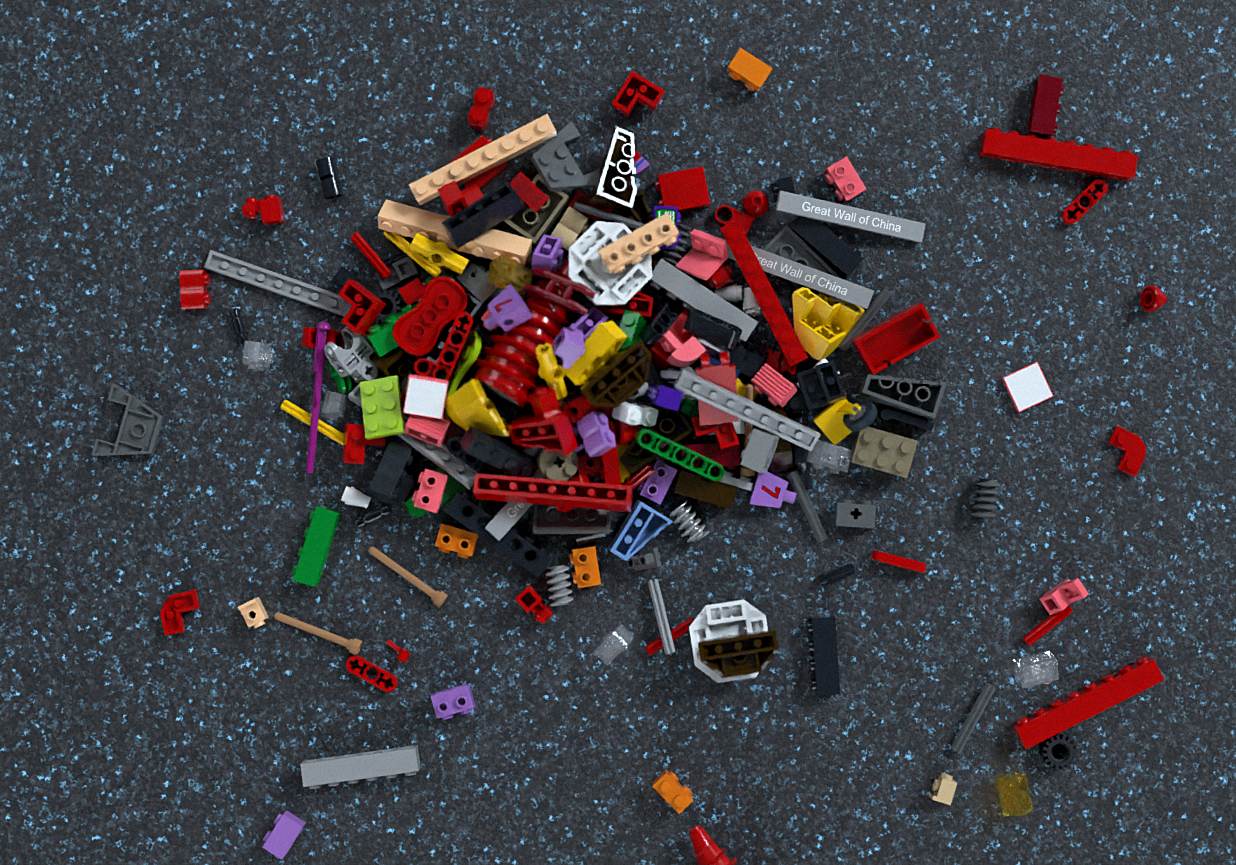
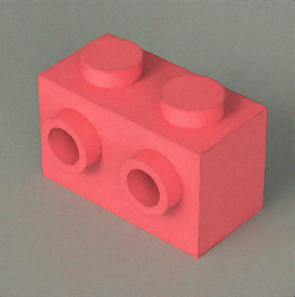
[824,156,866,204]
[412,469,449,513]

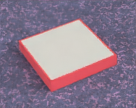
[1002,362,1053,413]
[403,374,448,419]

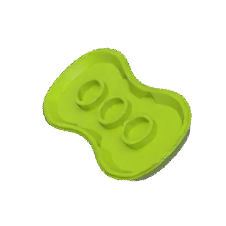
[440,329,481,400]

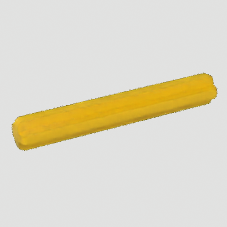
[383,231,441,277]
[280,400,344,445]

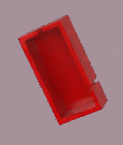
[850,302,940,375]

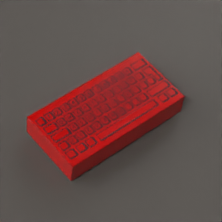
[509,172,549,213]

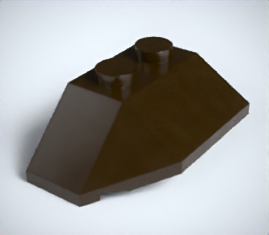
[580,340,652,407]
[752,397,793,473]
[698,630,779,678]

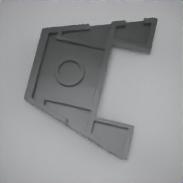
[531,122,600,191]
[91,383,164,456]

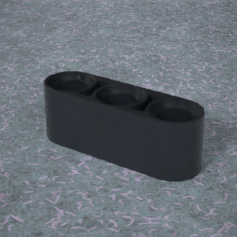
[641,300,681,345]
[684,308,743,349]
[447,434,499,475]

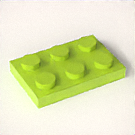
[359,375,405,439]

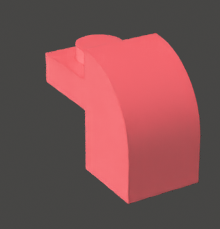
[660,331,706,367]
[1040,578,1088,615]

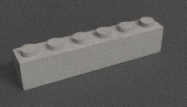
[650,258,758,343]
[300,745,421,789]

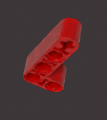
[414,312,473,381]

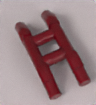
[523,268,597,316]

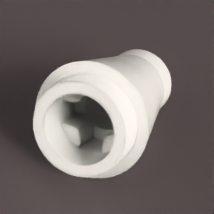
[715,284,743,303]
[742,287,761,317]
[341,486,371,508]

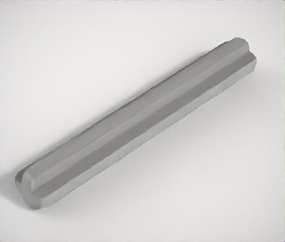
[648,579,675,654]

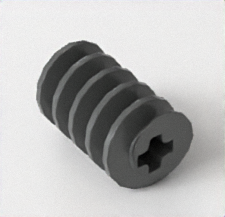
[658,224,693,266]
[970,477,1001,519]

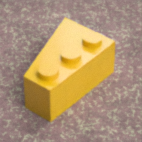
[564,321,628,385]

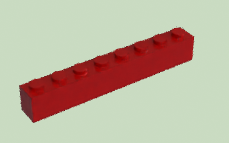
[979,128,1138,181]
[720,219,808,367]
[473,474,633,512]
[1012,656,1165,749]

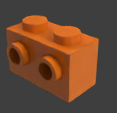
[727,48,773,92]
[435,523,479,559]
[569,546,601,588]
[652,769,693,814]

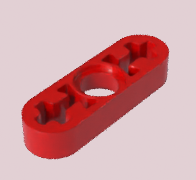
[1061,179,1108,225]
[871,550,927,573]
[346,655,398,692]

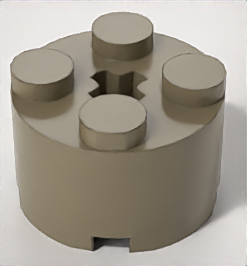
[536,449,578,481]

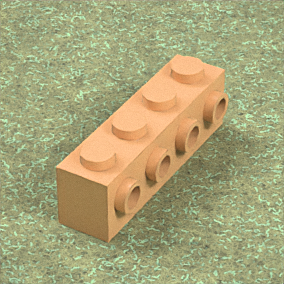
[599,213,679,274]

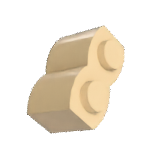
[550,206,590,252]

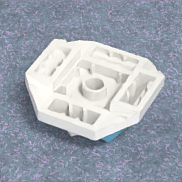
[568,221,652,306]
[689,599,768,683]

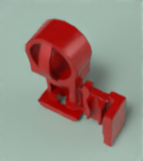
[766,350,797,376]

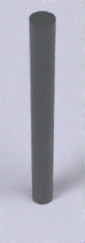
[573,202,644,229]

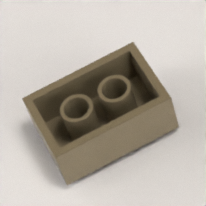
[504,174,569,246]
[849,427,918,478]

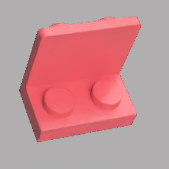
[676,229,729,280]

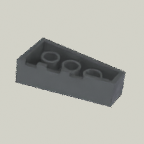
[858,374,947,422]

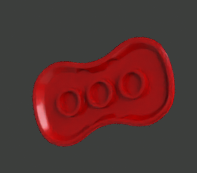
[393,276,468,356]

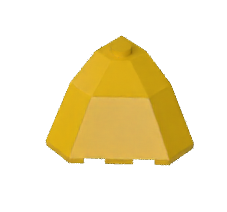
[792,287,865,361]
[444,379,510,437]

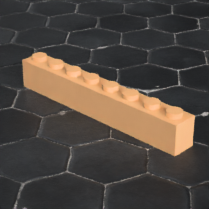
[409,114,557,205]
[378,200,532,269]

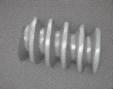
[669,501,709,543]
[545,565,573,607]

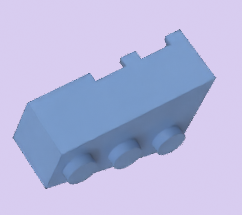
[607,499,673,561]

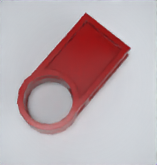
[714,205,754,235]

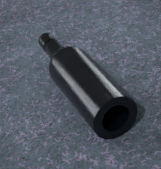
[790,417,813,490]

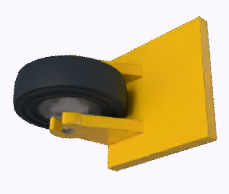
[813,398,877,445]

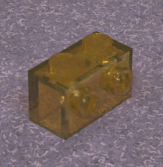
[487,255,532,296]
[995,773,1033,816]

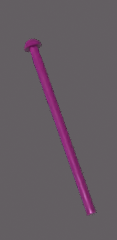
[306,322,331,473]

